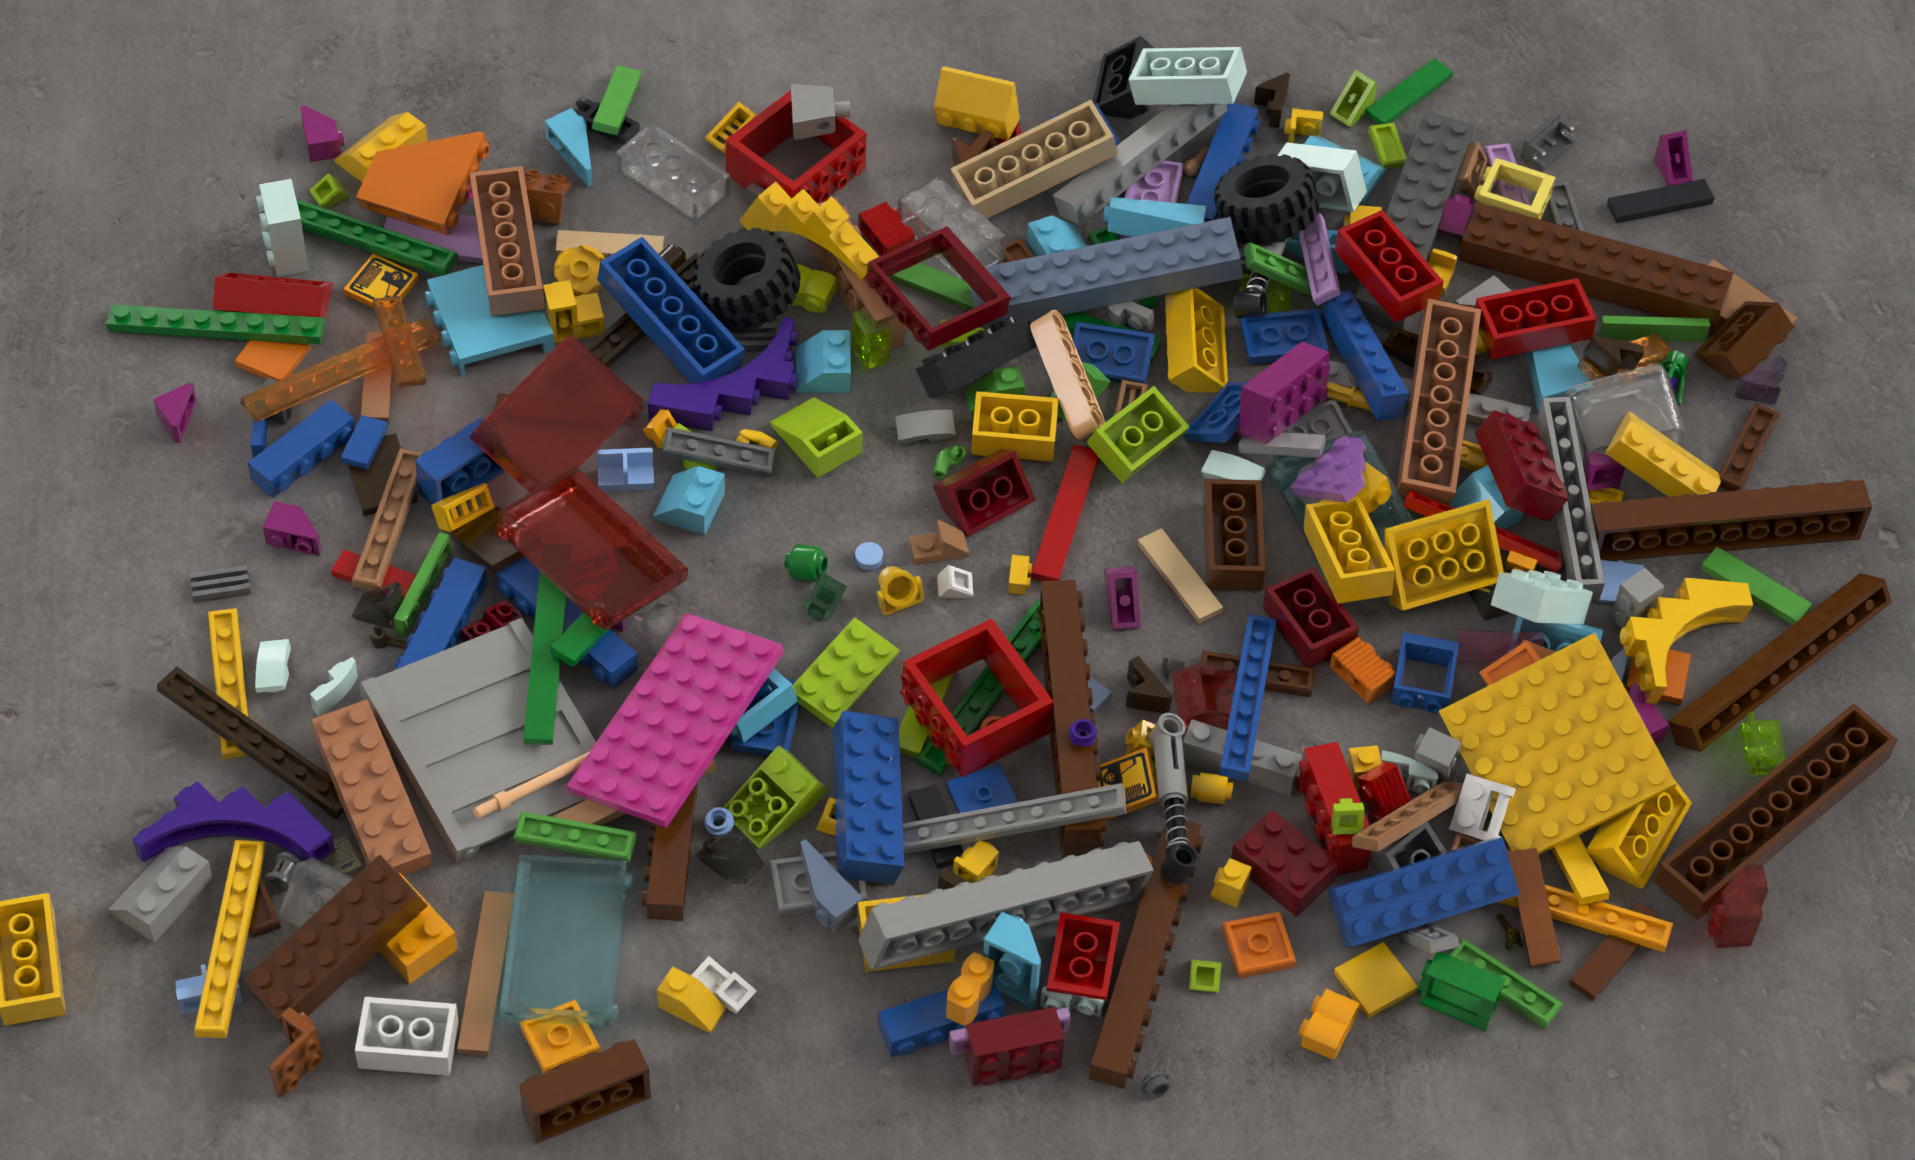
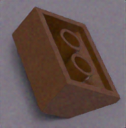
[1694,301,1794,380]

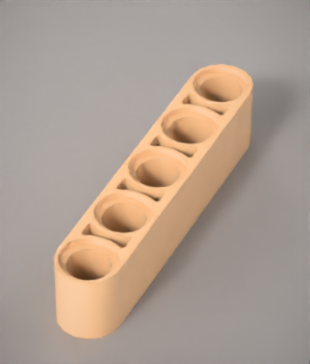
[1030,310,1105,440]

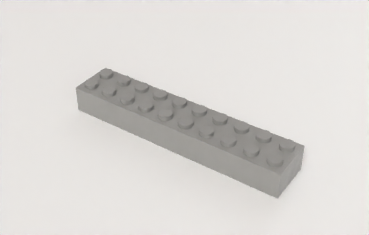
[858,841,1154,970]

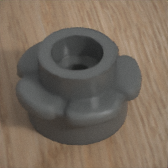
[1141,1071,1170,1099]

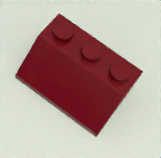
[933,449,1036,537]

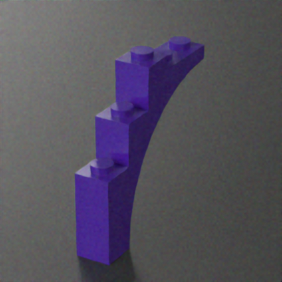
[648,317,799,431]
[132,781,335,868]

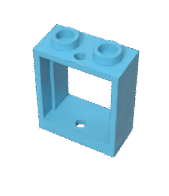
[730,668,797,742]

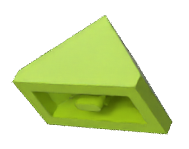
[1329,69,1377,127]

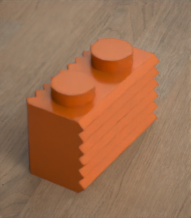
[1330,637,1396,704]

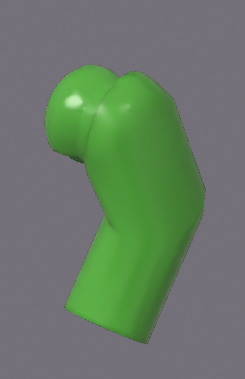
[932,445,966,479]

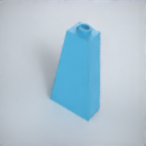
[1103,197,1206,237]
[1525,344,1592,412]

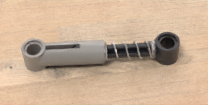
[1234,238,1288,319]
[1148,713,1199,884]

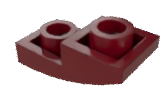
[459,599,524,642]

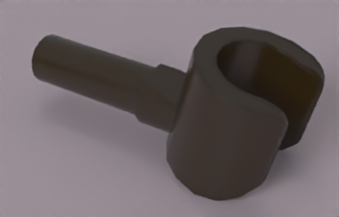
[369,626,407,650]
[1496,913,1523,950]

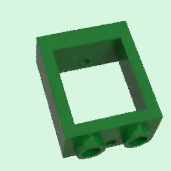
[1417,951,1505,1032]

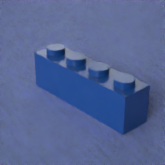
[248,400,355,498]
[878,979,1005,1057]

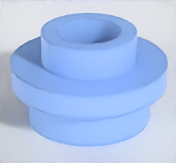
[704,807,734,836]

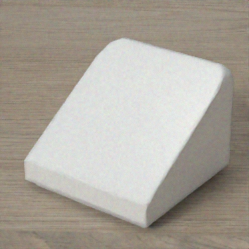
[937,565,973,598]

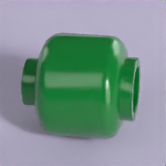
[784,544,828,583]

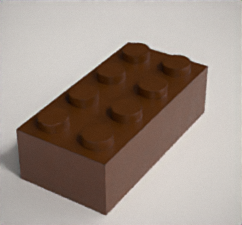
[1203,479,1266,590]
[519,1039,651,1144]

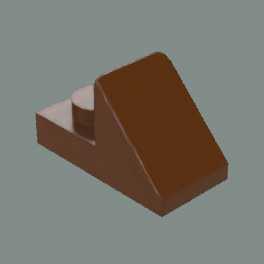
[952,129,994,166]

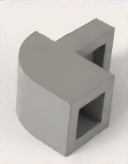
[1107,299,1155,333]

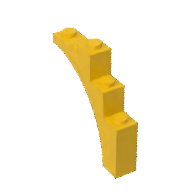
[739,182,879,280]
[1620,578,1753,704]

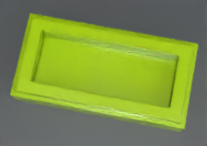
[1368,123,1407,169]

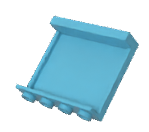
[425,265,555,376]

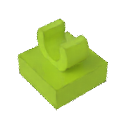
[1331,798,1365,835]

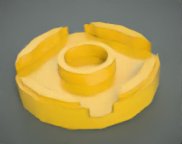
[554,245,605,296]

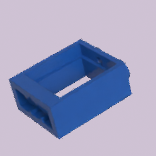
[1390,632,1459,713]

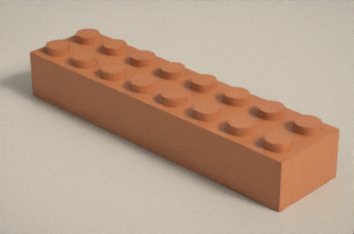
[1395,299,1481,506]

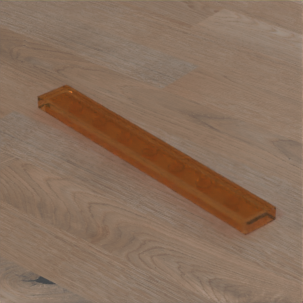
[240,317,441,423]

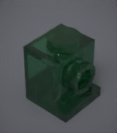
[803,572,847,621]

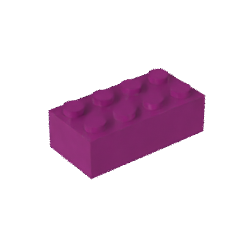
[1238,342,1330,445]

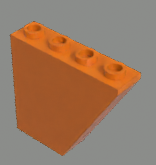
[356,132,490,236]

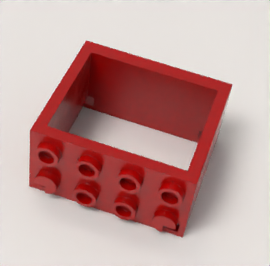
[725,90,867,204]
[900,618,1054,777]

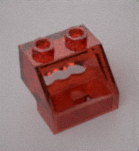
[1171,664,1237,732]
[1708,864,1769,948]

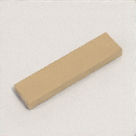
[555,230,664,259]
[1138,528,1223,624]

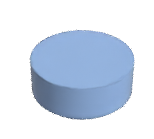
[855,542,883,571]

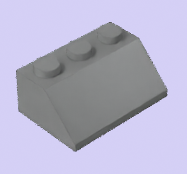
[107,846,213,943]

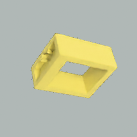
[1474,158,1555,220]

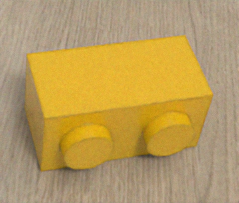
[1008,555,1032,595]

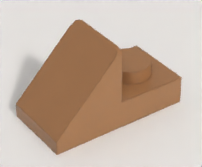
[909,520,969,565]

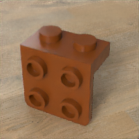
[524,169,573,224]
[269,1007,323,1097]

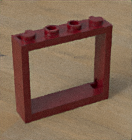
[866,226,1010,351]

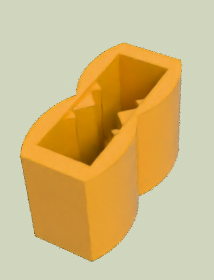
[946,952,994,1026]
[1298,989,1360,1060]

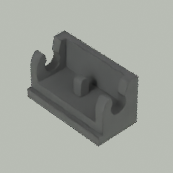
[1520,112,1575,172]

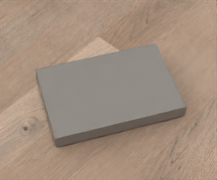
[770,851,868,916]

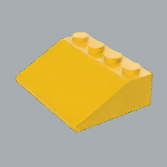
[1385,499,1504,611]

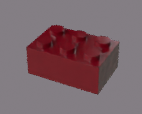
[1262,567,1359,668]
[1231,809,1339,917]
[964,1007,1065,1086]

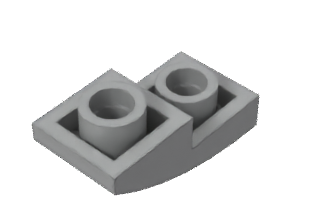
[895,410,957,445]

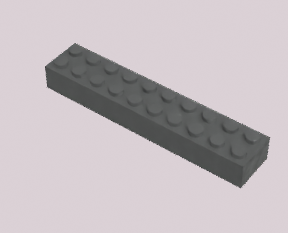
[1355,111,1475,330]

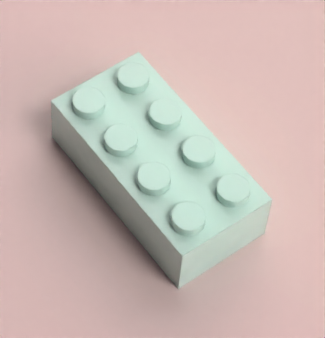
[1129,47,1247,106]

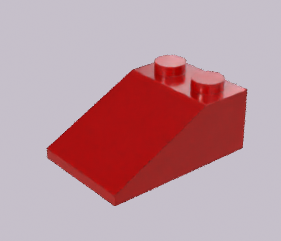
[1046,912,1120,1000]

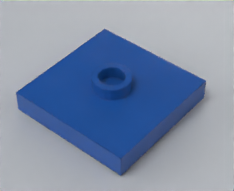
[946,764,1018,813]

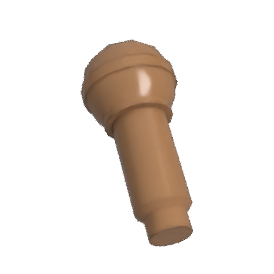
[1184,147,1209,177]

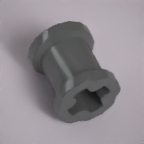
[265,852,302,892]

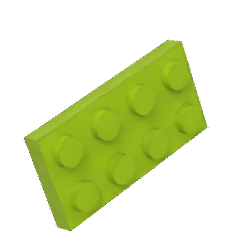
[793,617,900,728]

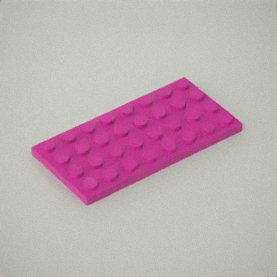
[566,613,785,828]

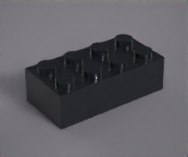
[916,316,1037,398]

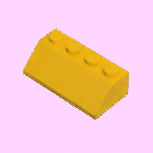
[1165,288,1228,393]
[1605,411,1721,497]
[1586,781,1692,889]

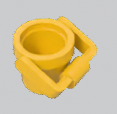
[876,566,924,615]

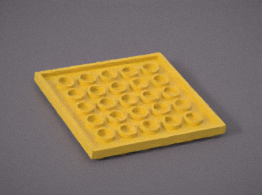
[1439,633,1677,855]

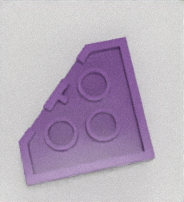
[1290,436,1366,503]

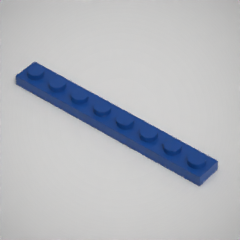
[1219,614,1277,781]

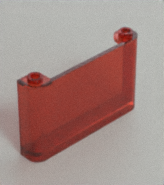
[469,333,644,505]
[496,466,689,630]

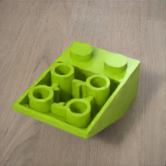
[770,397,863,478]
[723,745,829,849]

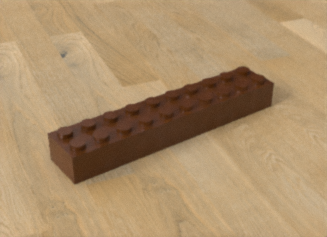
[1459,203,1734,331]
[1591,480,1872,561]
[1038,580,1106,859]
[1654,703,1897,920]

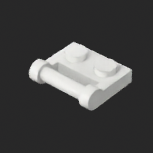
[1449,774,1516,841]

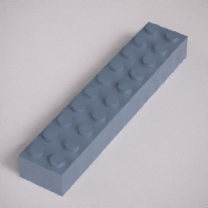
[970,217,1243,329]

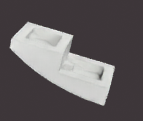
[691,956,757,1014]

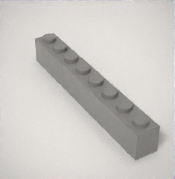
[1053,104,1228,225]
[1538,397,1605,601]

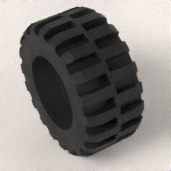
[1214,154,1320,246]
[693,228,801,330]

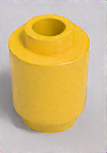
[1190,773,1233,805]

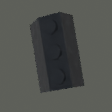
[1093,36,1154,119]

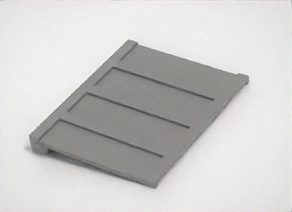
[360,618,596,863]

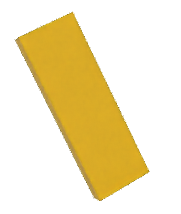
[1551,835,1609,905]

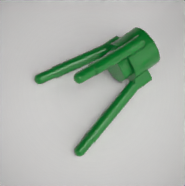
[1634,350,1688,405]

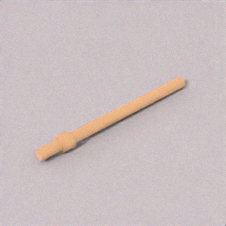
[473,751,590,819]

